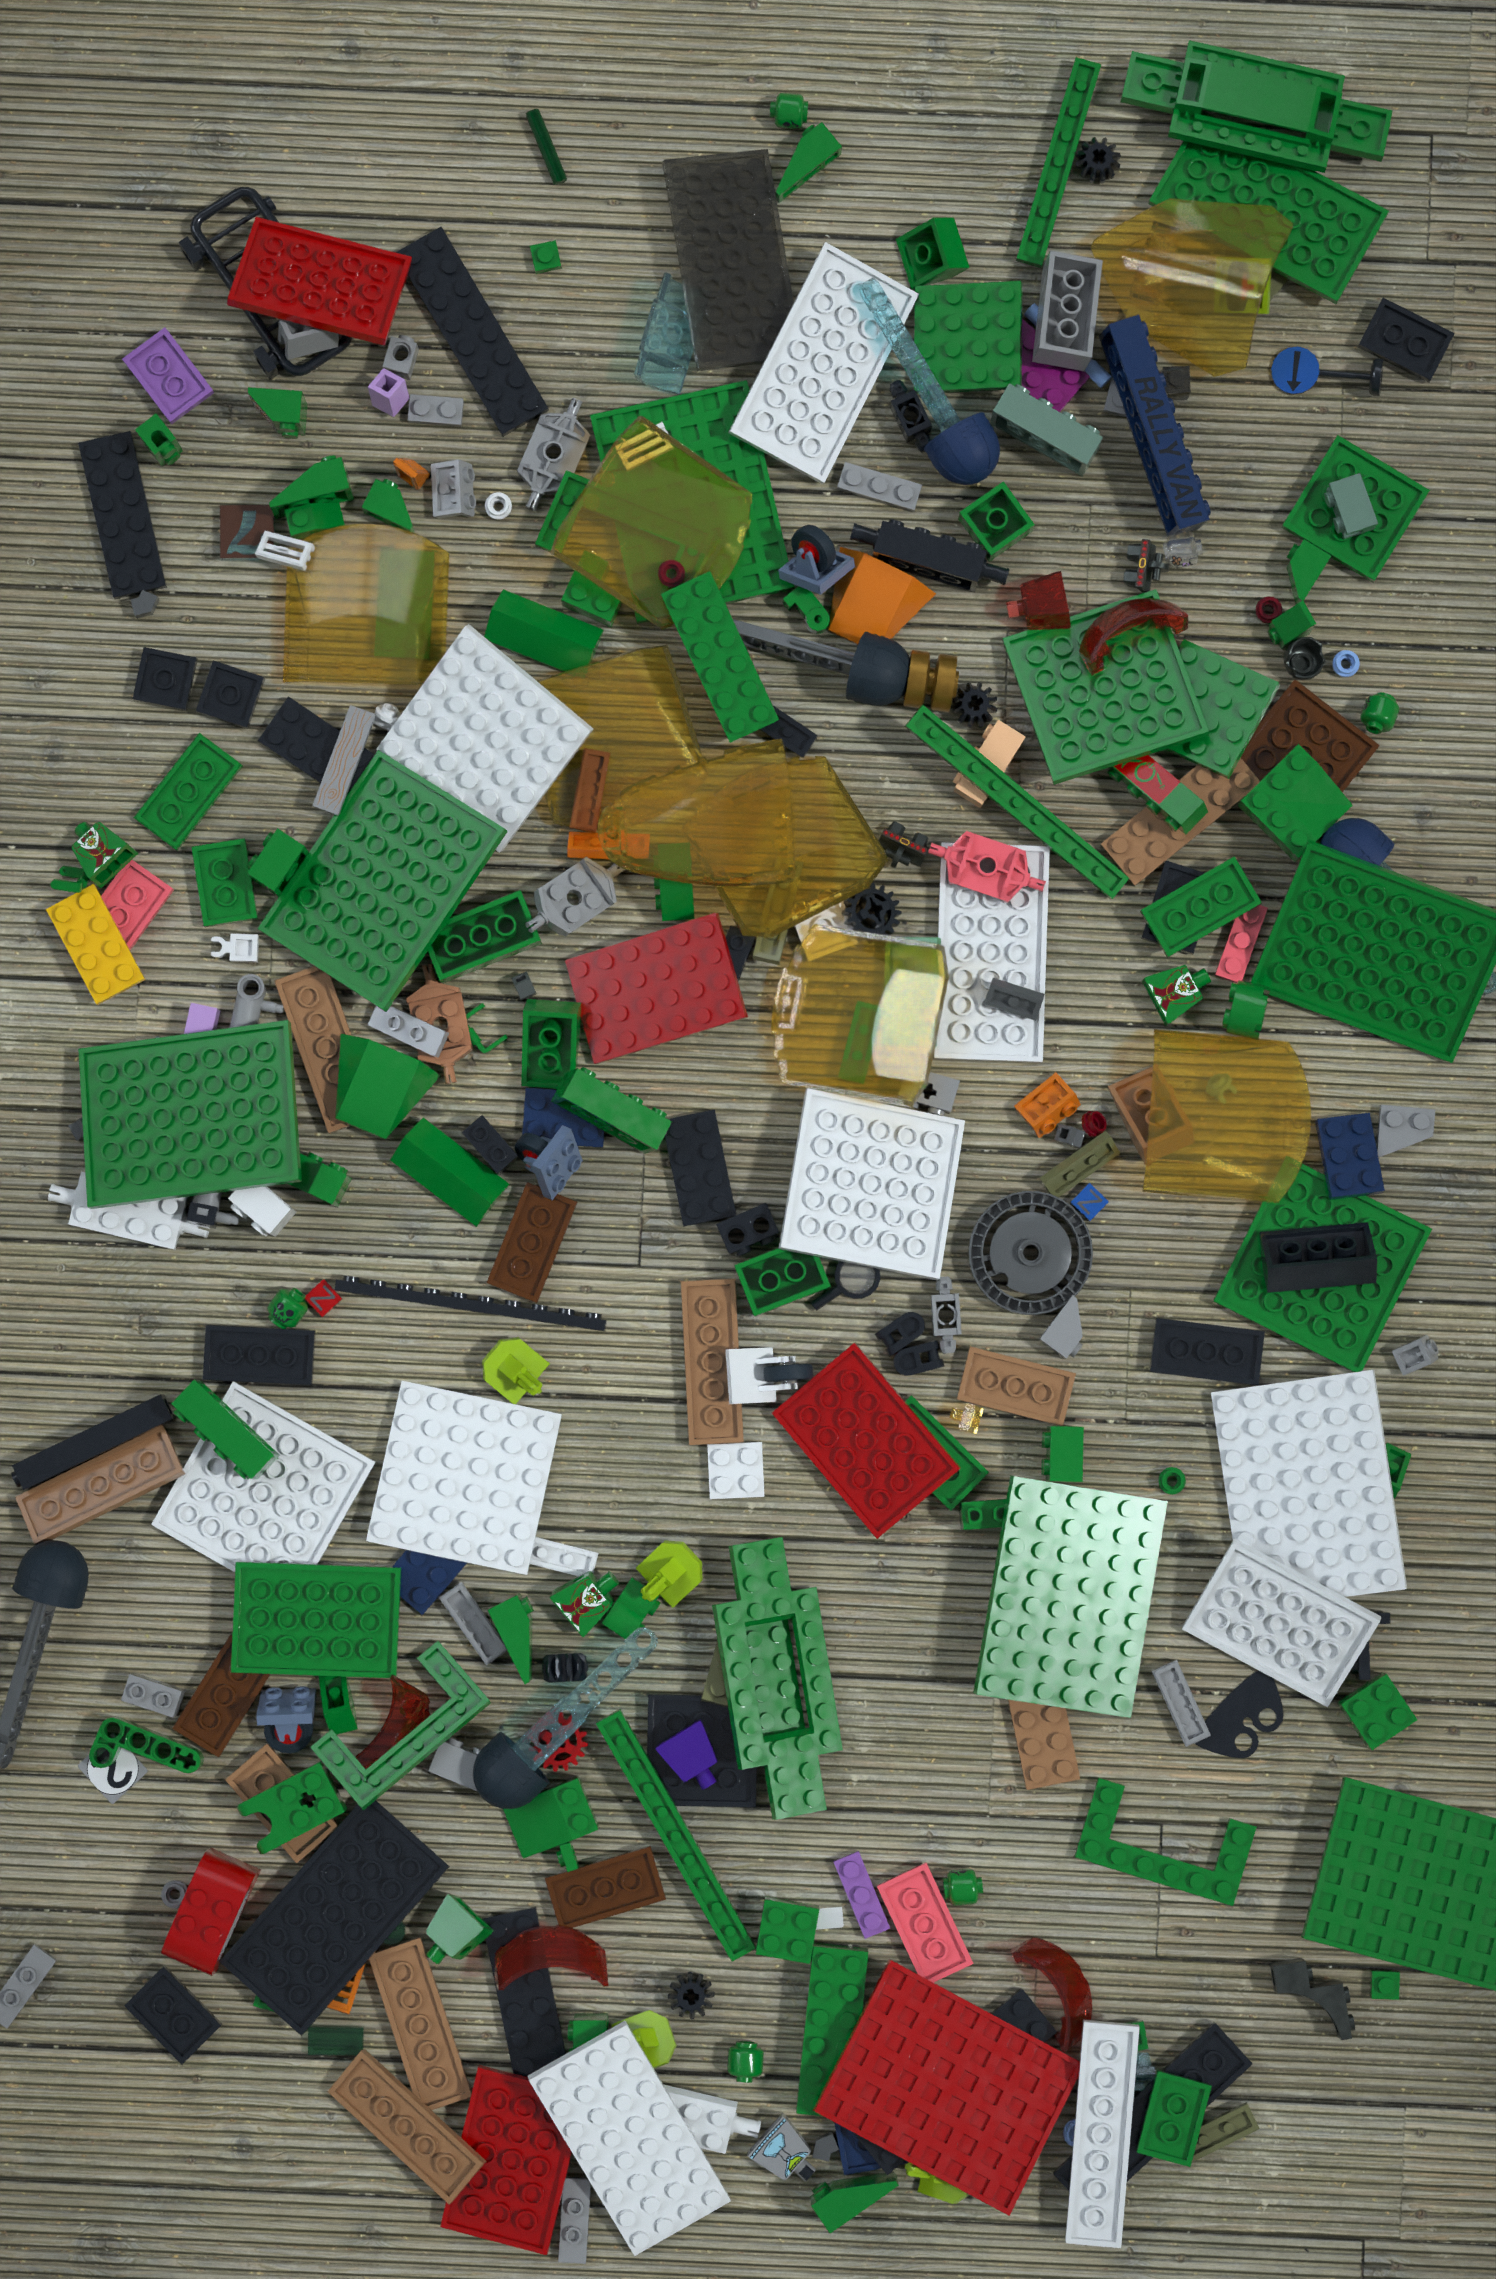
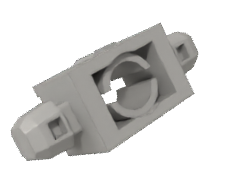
[930,1277,962,1354]

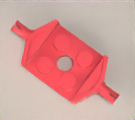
[928,831,1046,904]

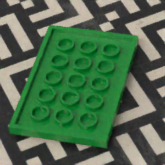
[231,1562,401,1678]

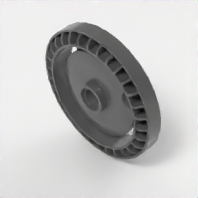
[968,1191,1093,1315]

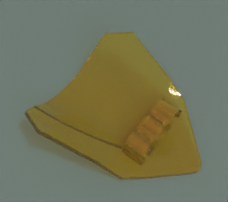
[1091,198,1293,377]

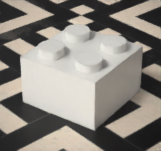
[228,1186,296,1237]

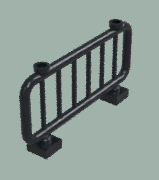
[179,187,352,380]

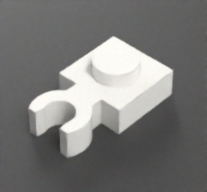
[211,934,259,963]

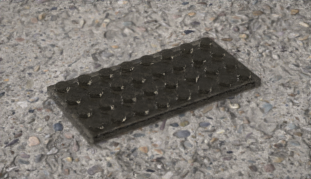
[662,149,794,371]

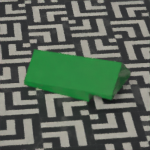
[484,589,604,680]
[390,1117,510,1227]

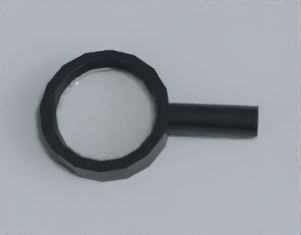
[810,1261,880,1311]

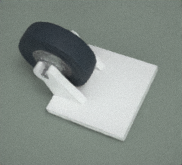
[726,1347,813,1404]

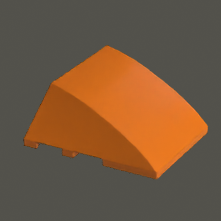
[828,547,936,645]

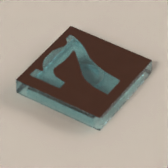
[220,505,275,560]

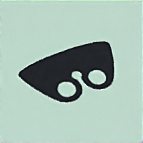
[1195,1670,1284,1758]

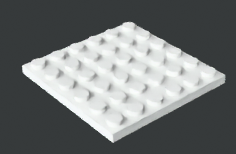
[376,624,593,853]
[779,1088,965,1280]
[151,1381,376,1572]
[366,1381,562,1575]

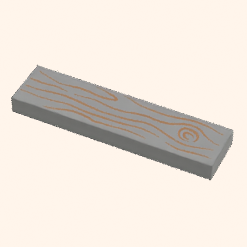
[312,705,376,816]

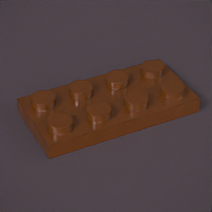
[486,1182,578,1303]
[172,1634,271,1757]
[545,1845,666,1932]

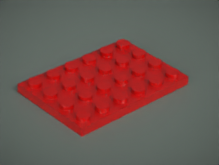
[227,217,412,346]
[565,913,748,1064]
[772,1342,961,1539]
[440,2065,572,2255]

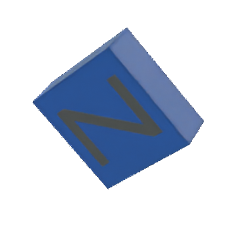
[1070,1183,1109,1221]

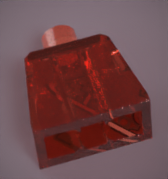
[1006,571,1071,630]

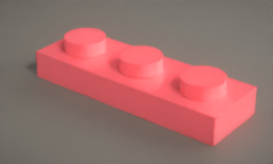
[1214,905,1268,983]

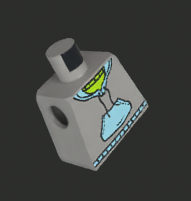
[748,2112,816,2182]

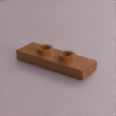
[569,748,610,833]

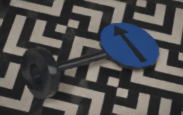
[1271,346,1384,396]

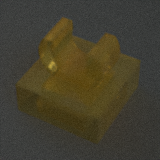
[949,1403,984,1434]

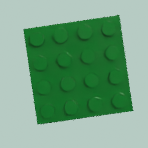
[914,281,1022,394]
[1281,435,1430,583]
[1165,639,1280,779]

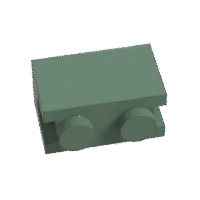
[1324,473,1378,539]

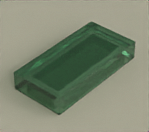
[308,2026,364,2056]

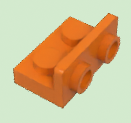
[1014,1072,1081,1138]

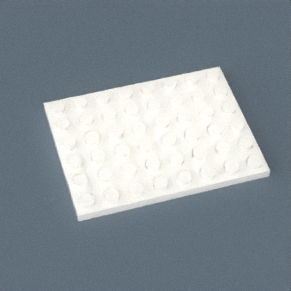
[1211,1370,1407,1597]

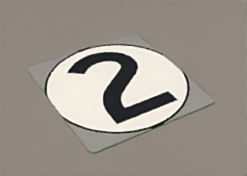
[78,1733,148,1804]

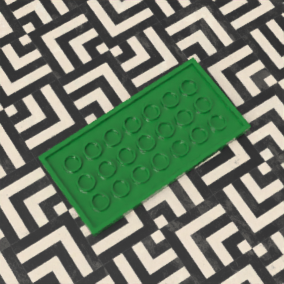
[1148,111,1389,304]

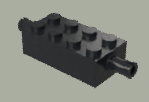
[850,519,1010,593]

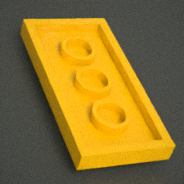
[46,884,146,1005]

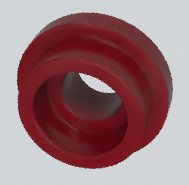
[658,560,685,587]
[1255,596,1282,624]
[1082,1111,1107,1138]

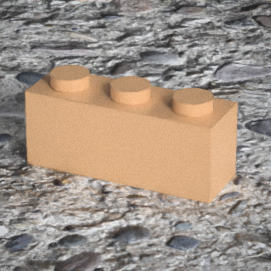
[953,720,1025,808]

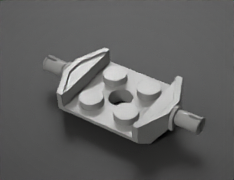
[517,398,591,511]
[525,857,626,936]

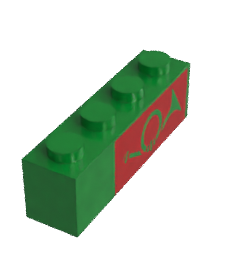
[1107,755,1208,835]

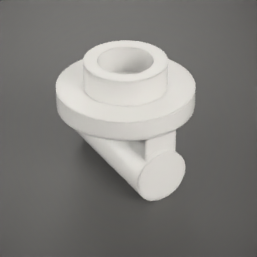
[373,703,401,731]

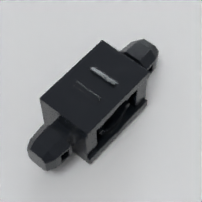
[890,380,932,453]

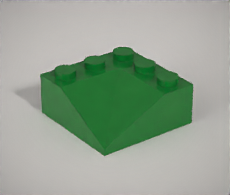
[1238,744,1353,862]

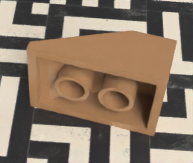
[1108,1065,1194,1165]

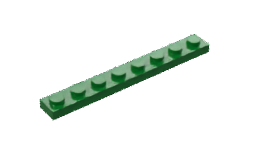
[1016,57,1101,268]

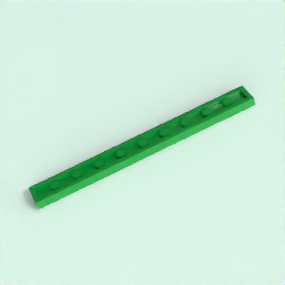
[904,705,1129,899]
[596,1709,756,1962]

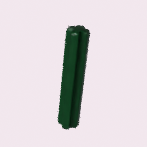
[526,108,567,185]

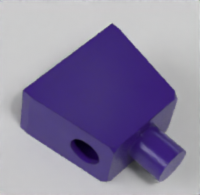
[655,1719,717,1790]

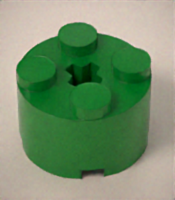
[1222,980,1271,1040]

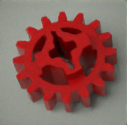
[529,1711,588,1772]

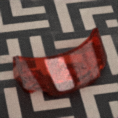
[1079,598,1188,676]
[355,1675,431,1769]
[495,1925,609,1990]
[1010,1937,1092,2053]

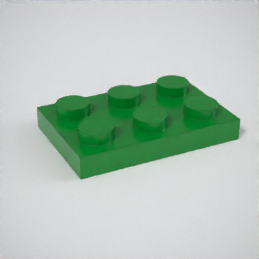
[192,838,258,927]
[1136,2070,1212,2167]

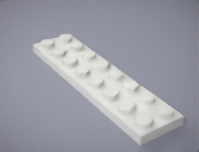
[1065,2020,1139,2248]

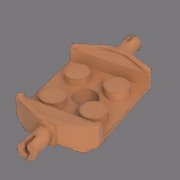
[406,964,473,1084]

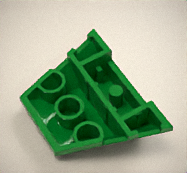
[335,1034,441,1140]

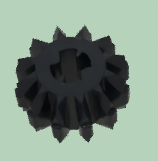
[1076,137,1121,184]
[952,682,998,728]
[542,1653,588,1683]
[668,1971,715,2019]

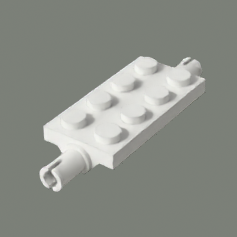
[48,1171,210,1250]
[663,2084,761,2154]

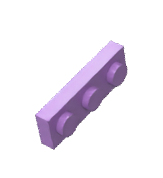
[833,1850,890,1939]

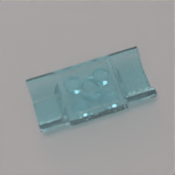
[634,272,710,394]

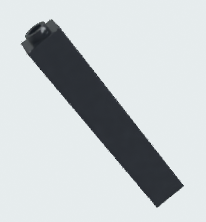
[11,1394,176,1490]

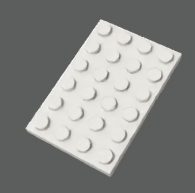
[1182,1538,1381,1707]

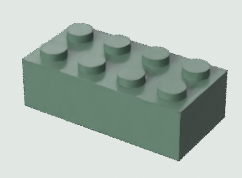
[990,383,1103,477]

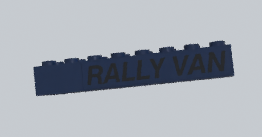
[1099,314,1211,539]

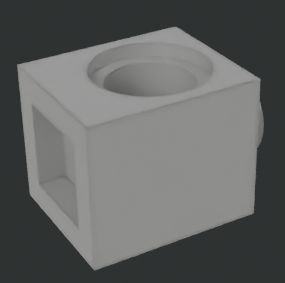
[382,335,419,380]

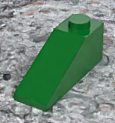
[776,122,842,203]

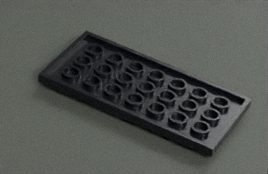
[219,1800,450,2036]

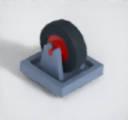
[778,524,855,595]
[514,1125,583,1200]
[256,1686,317,1754]

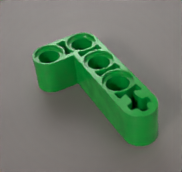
[89,1716,204,1773]

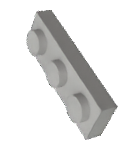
[837,462,922,512]

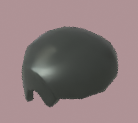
[1284,637,1325,680]

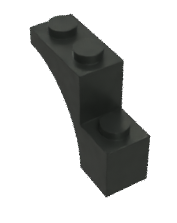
[1270,1958,1355,2040]

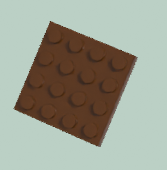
[1241,679,1380,793]

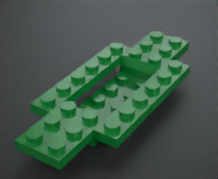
[1120,40,1393,173]
[712,1537,843,1820]

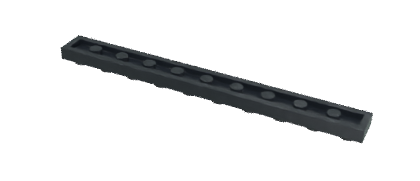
[334,1275,607,1332]

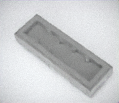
[368,1006,449,1058]
[439,1582,507,1665]
[1151,1660,1211,1747]
[0,1944,57,2029]
[558,2177,591,2264]

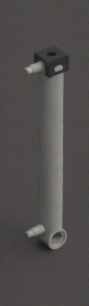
[187,974,284,1229]

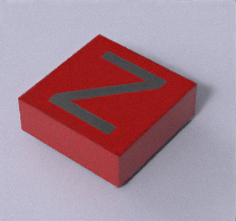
[305,1279,343,1317]

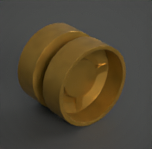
[903,650,959,713]

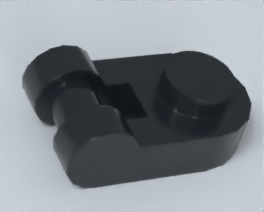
[874,1312,925,1357]
[893,1340,945,1376]

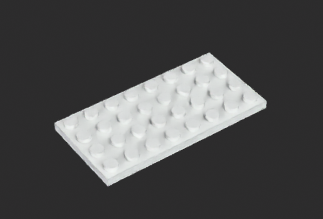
[728,242,919,484]
[934,842,1050,1063]
[528,2021,731,2256]

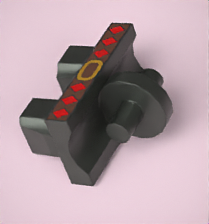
[1123,539,1170,593]
[877,821,928,869]

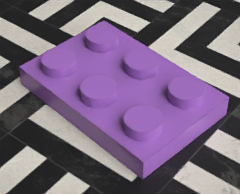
[122,327,214,425]

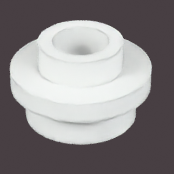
[485,492,512,520]

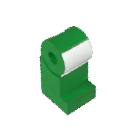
[782,586,830,634]

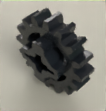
[842,883,902,943]

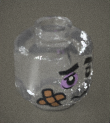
[1163,531,1203,569]

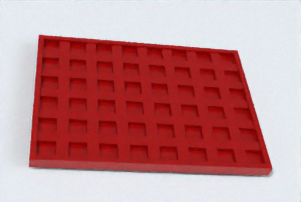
[813,1959,1080,2216]

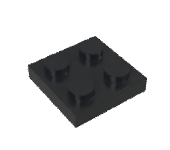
[132,647,198,712]
[196,660,265,729]

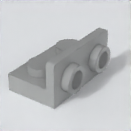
[431,459,476,519]

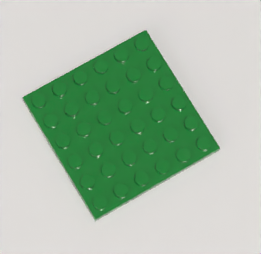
[1003,589,1209,785]
[1212,1156,1432,1372]

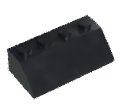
[1259,1222,1377,1293]

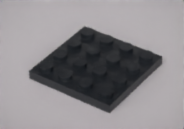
[647,1694,757,1807]

